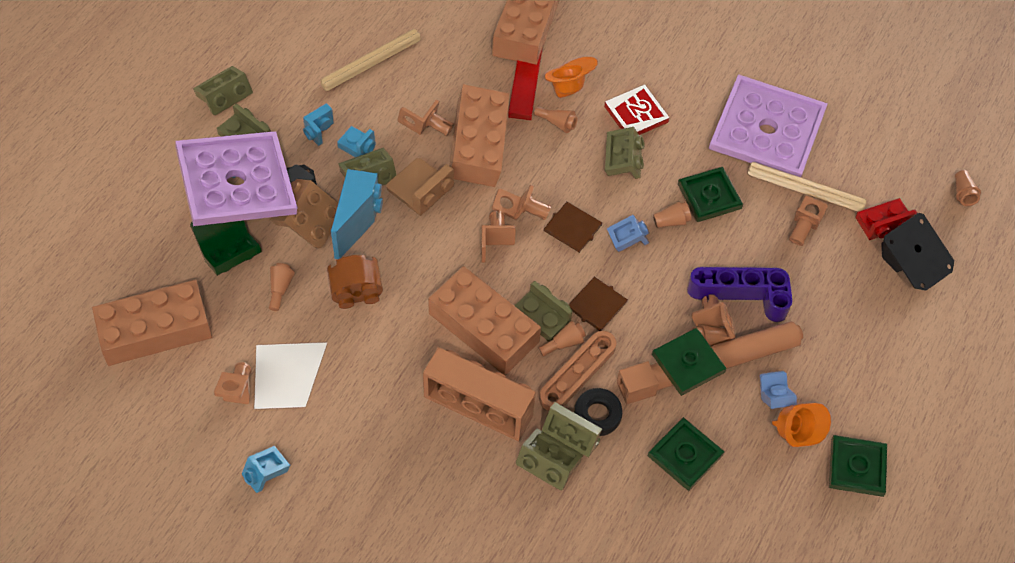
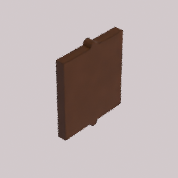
[544,201,602,253]
[569,276,628,331]

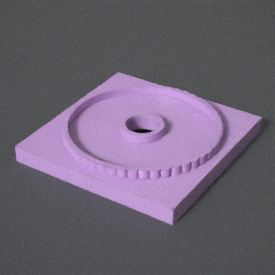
[709,75,827,177]
[175,131,297,226]

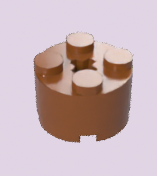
[327,255,383,309]

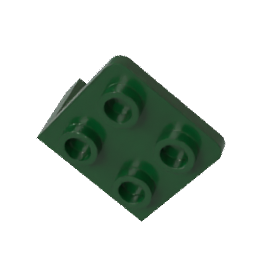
[190,220,262,276]

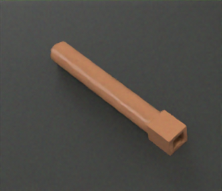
[617,321,803,405]

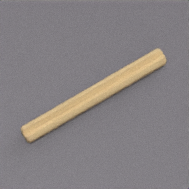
[320,29,420,91]
[748,162,866,212]

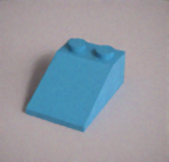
[331,169,383,259]

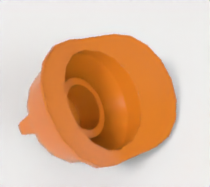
[545,57,598,98]
[772,403,831,447]

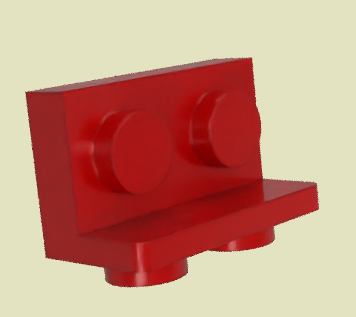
[855,198,918,240]

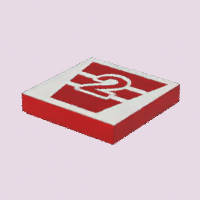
[604,85,669,135]

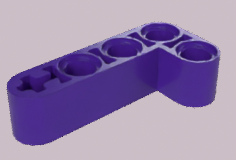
[687,267,792,322]

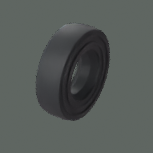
[574,388,623,436]

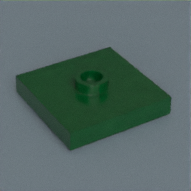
[678,167,743,222]
[652,328,727,396]
[647,417,725,491]
[829,435,887,497]

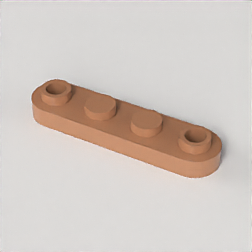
[539,331,617,411]

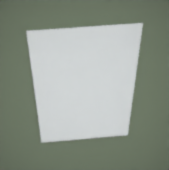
[254,343,327,409]

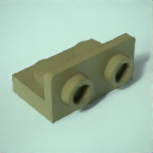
[193,66,253,115]
[217,103,271,137]
[605,127,645,179]
[338,148,397,186]
[514,281,573,341]
[542,402,602,458]
[516,429,583,490]

